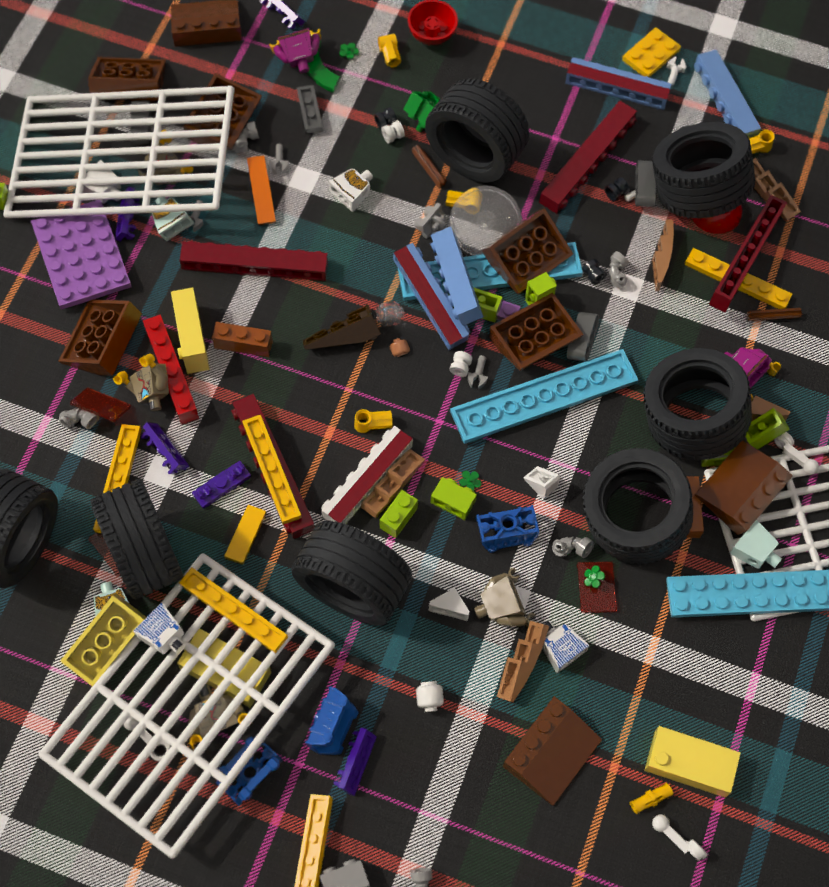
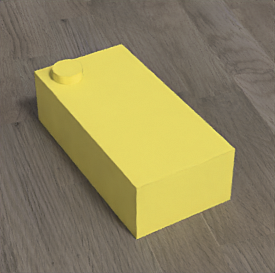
[171,288,210,374]
[60,594,147,686]
[177,629,271,708]
[644,726,740,798]

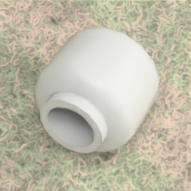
[416,681,444,712]

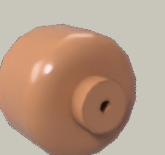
[390,338,410,357]

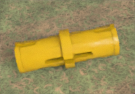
[630,783,673,814]

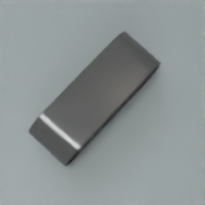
[130,100,151,145]
[635,160,656,207]
[567,312,599,362]

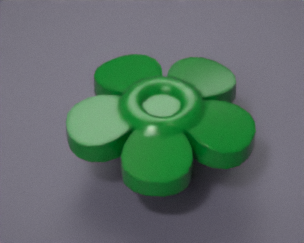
[339,43,359,60]
[459,470,481,491]
[584,565,605,588]

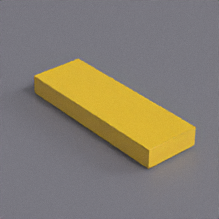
[224,505,266,565]

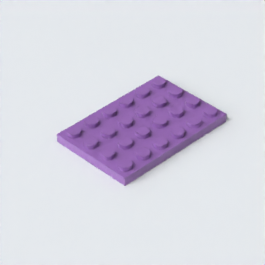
[31,200,132,310]

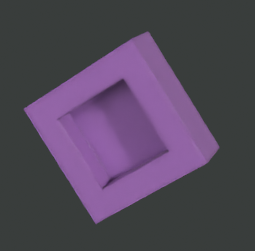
[497,301,521,320]

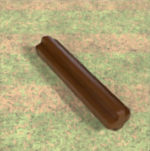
[412,145,446,188]
[747,308,802,321]

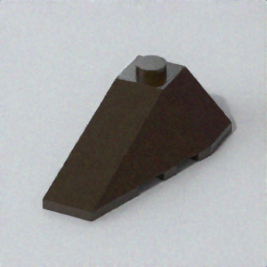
[303,304,381,350]

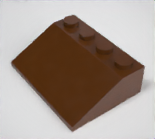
[171,0,242,47]
[88,57,166,102]
[183,73,262,150]
[481,208,573,294]
[489,293,584,371]
[59,300,142,376]
[695,441,793,535]
[502,697,602,806]

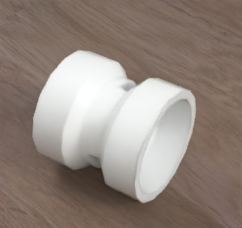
[381,120,405,143]
[449,351,472,377]

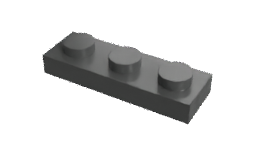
[297,85,323,134]

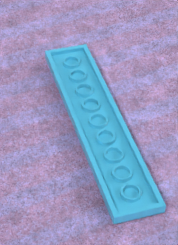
[398,242,583,301]
[450,349,638,444]
[666,570,829,618]

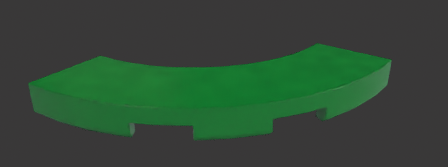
[307,40,340,93]

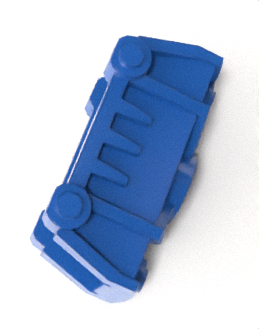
[476,505,539,553]
[305,687,358,755]
[216,737,283,806]

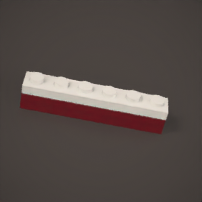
[321,426,413,524]

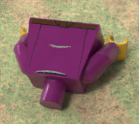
[270,28,321,73]
[724,347,781,401]

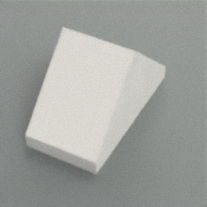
[523,466,560,500]
[429,588,469,621]

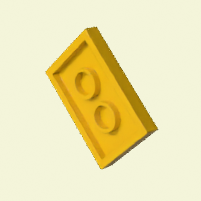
[622,27,681,78]

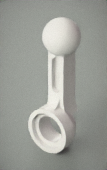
[774,432,819,474]
[123,716,170,761]
[652,815,708,861]

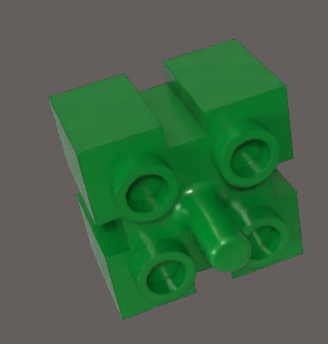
[403,91,440,132]

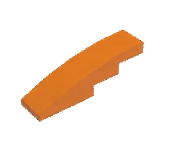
[247,155,276,225]

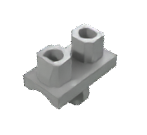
[414,203,446,239]

